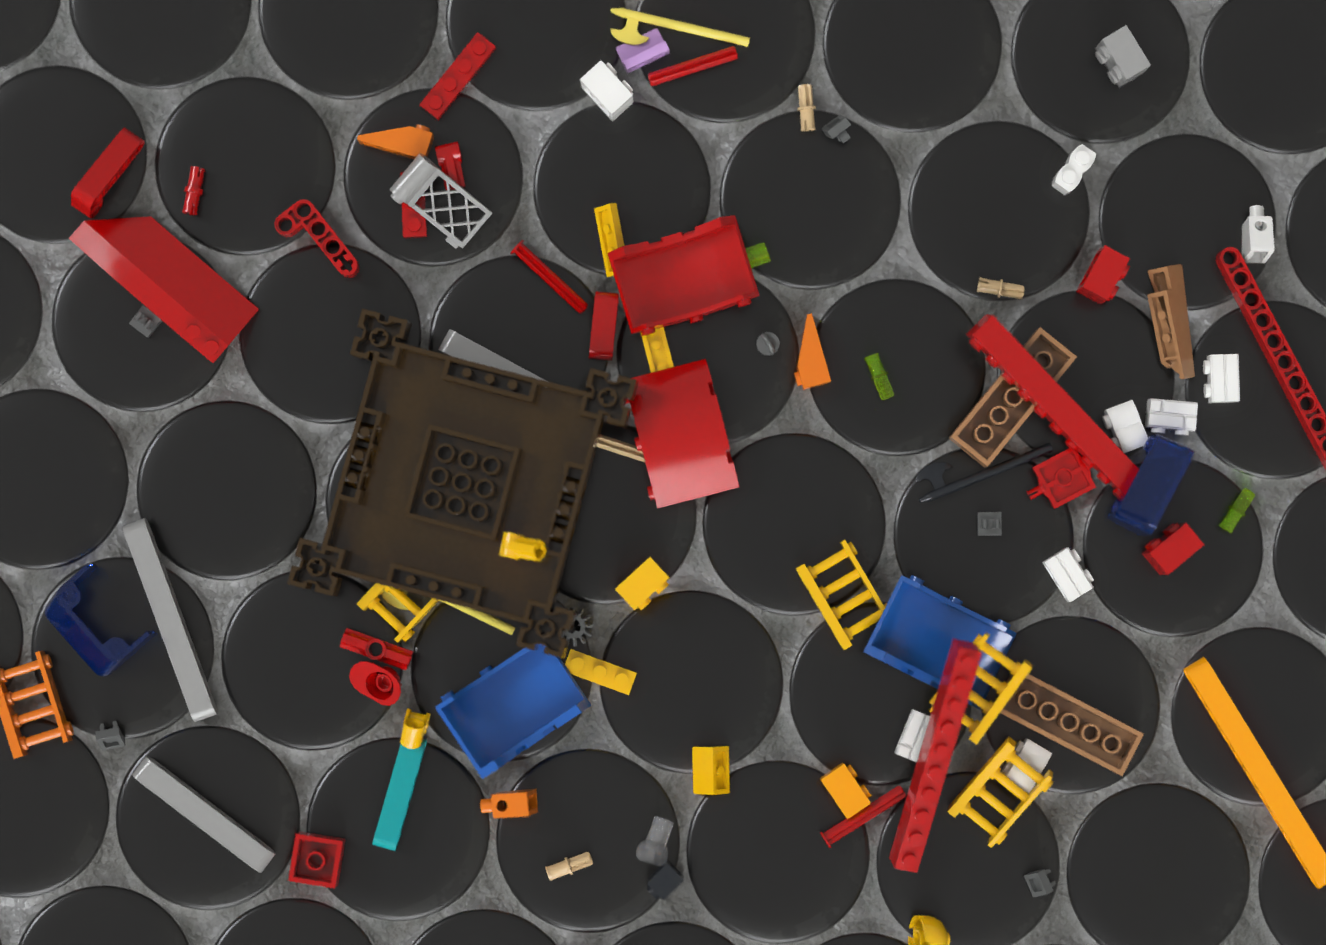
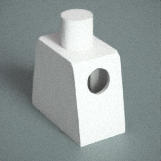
[1242,205,1274,263]

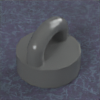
[756,332,780,356]

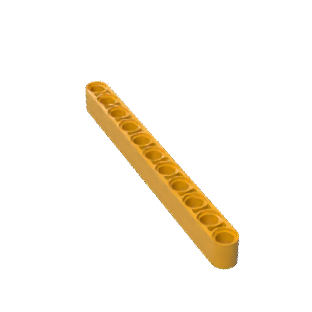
[1183,657,1326,889]

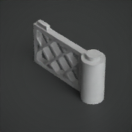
[390,153,492,249]

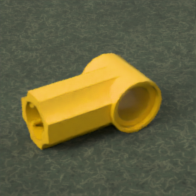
[499,532,546,562]

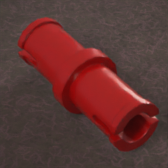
[182,166,205,216]

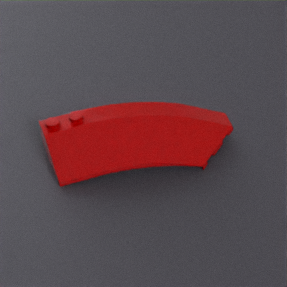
[69,216,259,363]

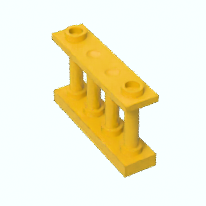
[795,540,887,650]
[357,583,439,643]
[929,632,1033,744]
[947,737,1053,848]

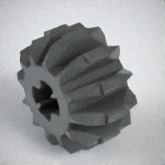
[564,606,594,647]

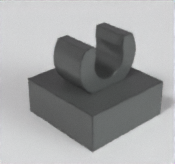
[821,115,851,143]
[129,305,162,338]
[977,512,1002,536]
[96,721,126,751]
[1024,869,1056,897]

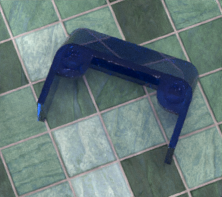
[1107,434,1195,536]
[45,563,156,676]

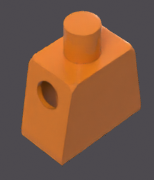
[480,789,538,818]

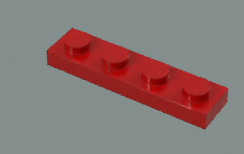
[419,32,496,120]

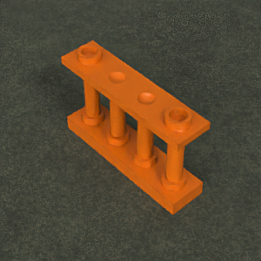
[0,651,74,759]

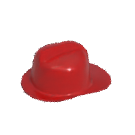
[349,661,402,706]

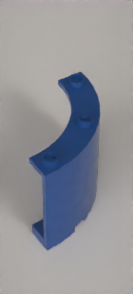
[864,575,1017,710]
[435,644,591,779]

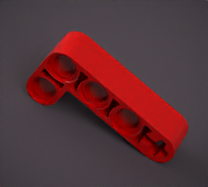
[71,128,145,219]
[274,199,360,278]

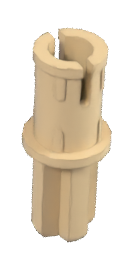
[797,84,816,132]
[977,277,1025,299]
[545,852,593,881]

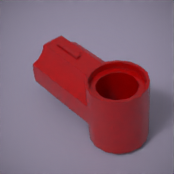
[435,142,466,190]

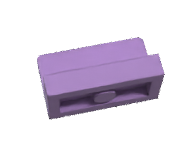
[616,29,669,74]

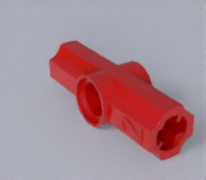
[340,628,414,671]

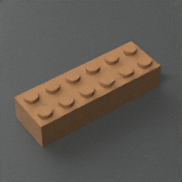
[949,327,1077,468]
[1000,674,1144,776]

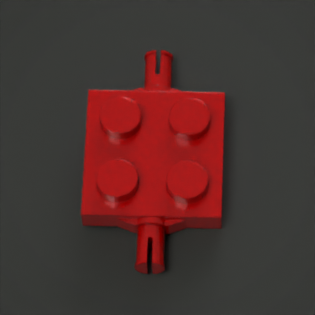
[1026,448,1096,509]

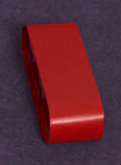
[589,291,619,361]

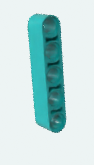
[372,739,427,851]

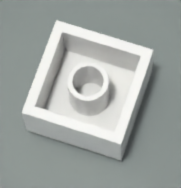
[580,61,633,121]

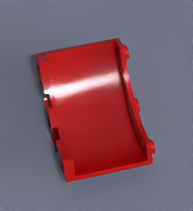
[607,215,760,336]
[626,359,739,509]

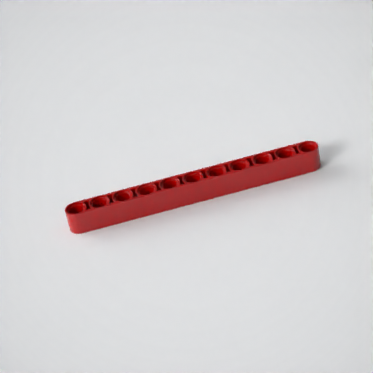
[1216,247,1326,470]

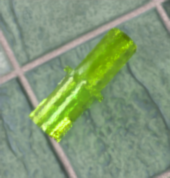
[864,353,894,400]
[1219,488,1255,534]

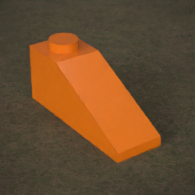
[357,125,434,159]
[794,313,831,390]

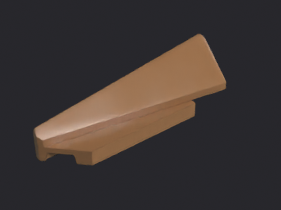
[1147,264,1195,379]

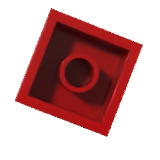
[1076,245,1130,305]
[1142,522,1204,575]
[288,831,346,888]

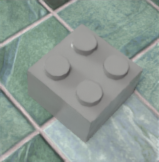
[1095,25,1151,88]

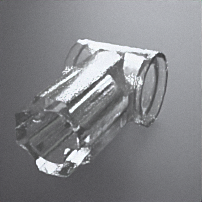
[636,816,674,866]

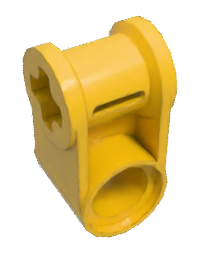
[400,708,431,749]

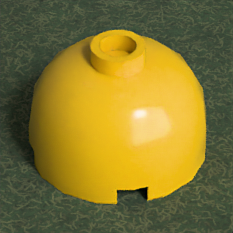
[908,915,950,945]

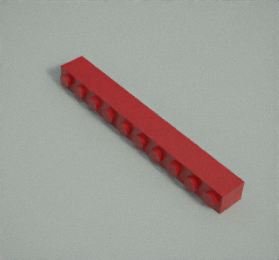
[966,314,1152,502]
[889,639,982,873]

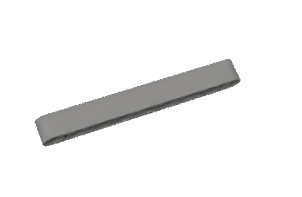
[123,518,218,722]

